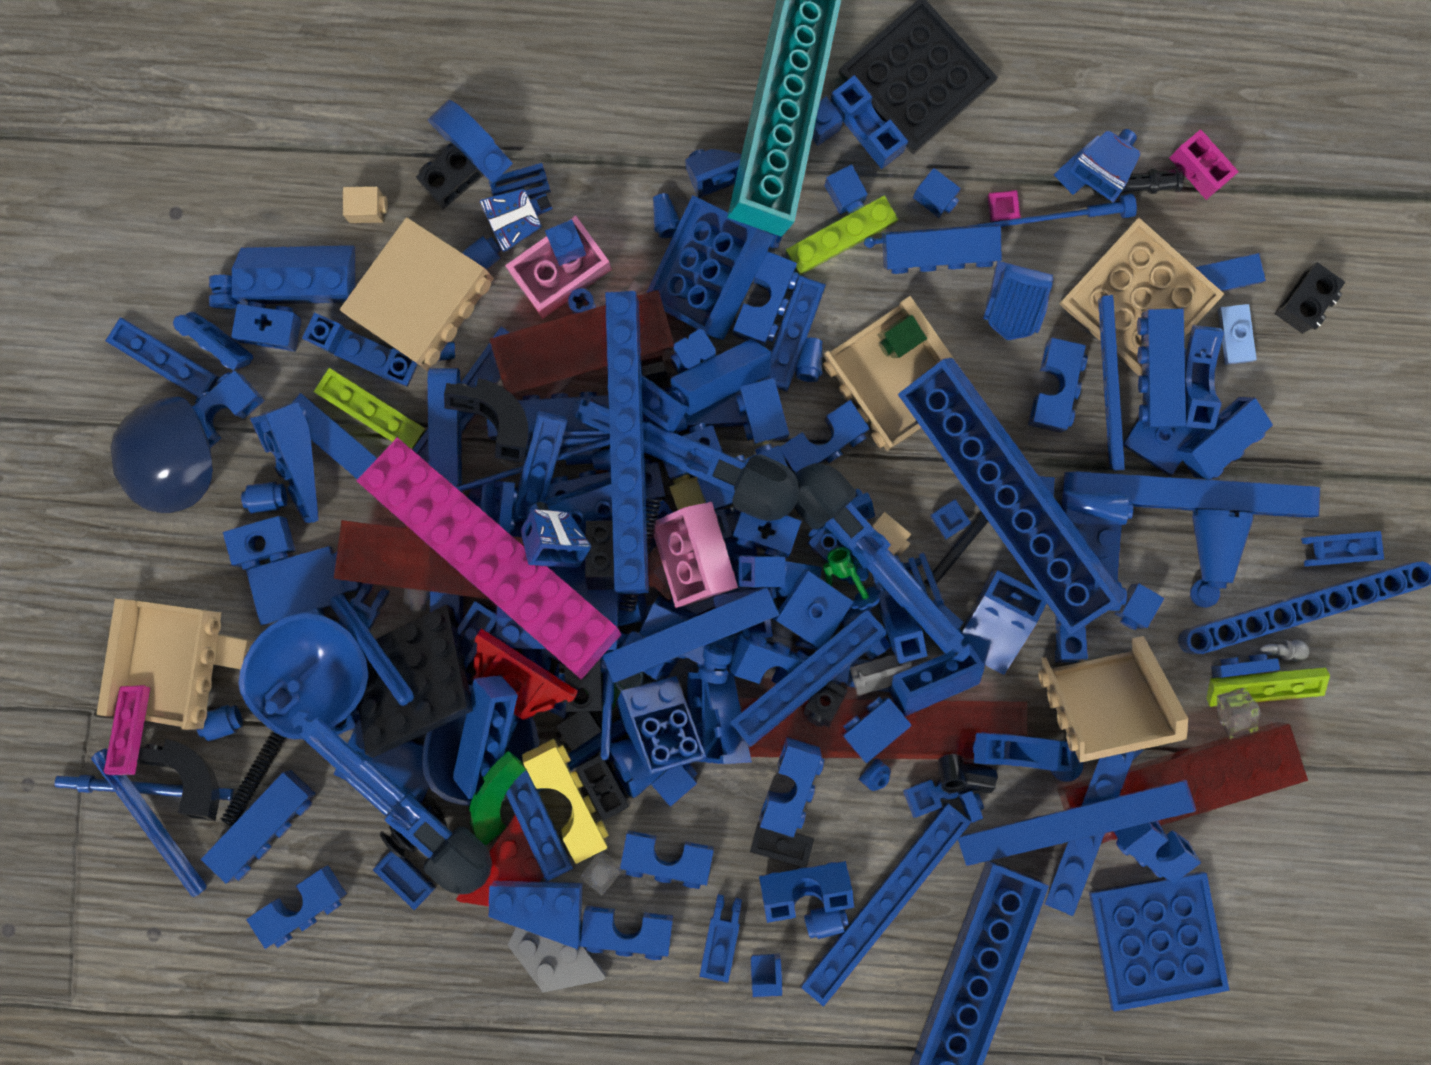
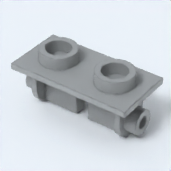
[850,655,912,696]

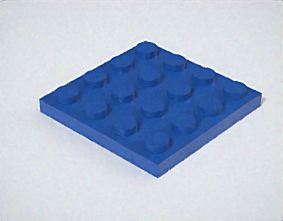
[1089,871,1230,1011]

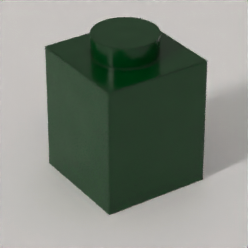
[877,315,927,358]

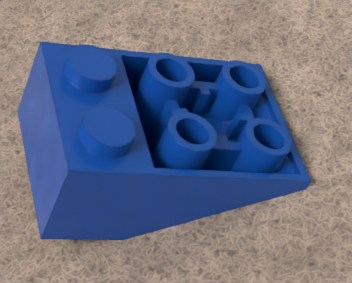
[961,570,1047,675]
[616,676,706,775]

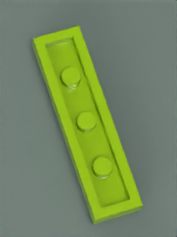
[785,195,899,276]
[313,368,426,450]
[1206,667,1330,707]

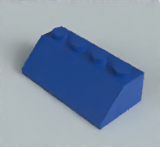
[232,245,355,305]

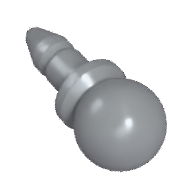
[1260,639,1309,662]

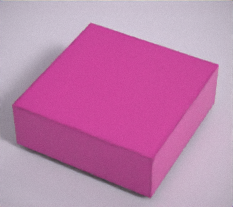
[987,190,1021,222]

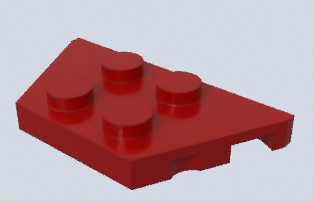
[473,628,578,720]
[456,815,543,906]

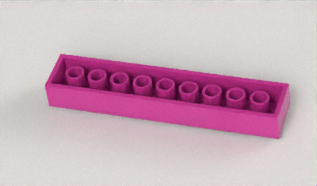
[357,437,621,679]

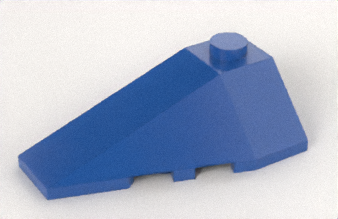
[250,402,319,523]

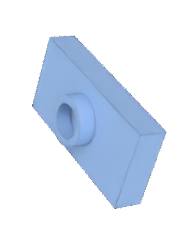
[1218,304,1257,365]

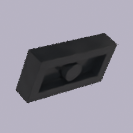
[750,822,814,868]

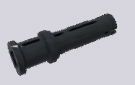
[1093,166,1183,195]

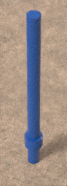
[55,775,234,801]

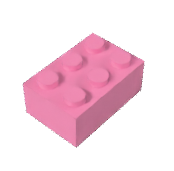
[505,216,612,319]
[652,502,738,608]

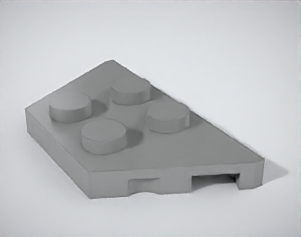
[508,927,607,992]

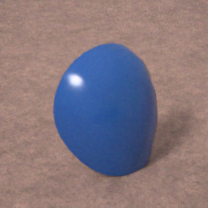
[239,613,368,740]

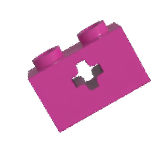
[1169,129,1239,200]

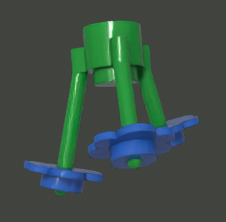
[823,547,882,610]

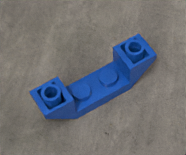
[302,312,418,387]

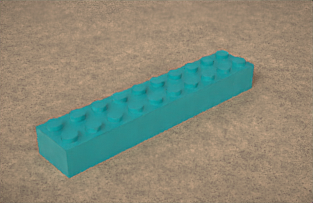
[727,0,841,237]

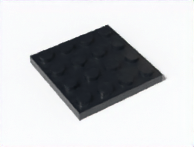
[838,0,998,155]
[358,605,473,758]

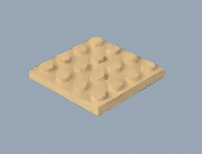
[1059,218,1224,376]

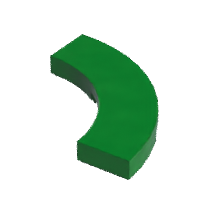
[469,751,526,846]

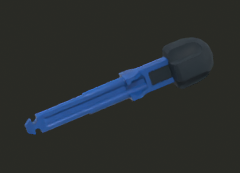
[571,399,799,521]
[794,464,970,662]
[292,710,492,894]

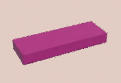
[104,685,150,775]

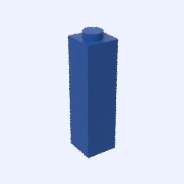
[670,339,771,415]

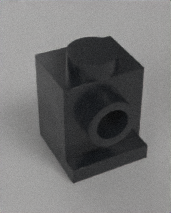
[803,681,848,728]

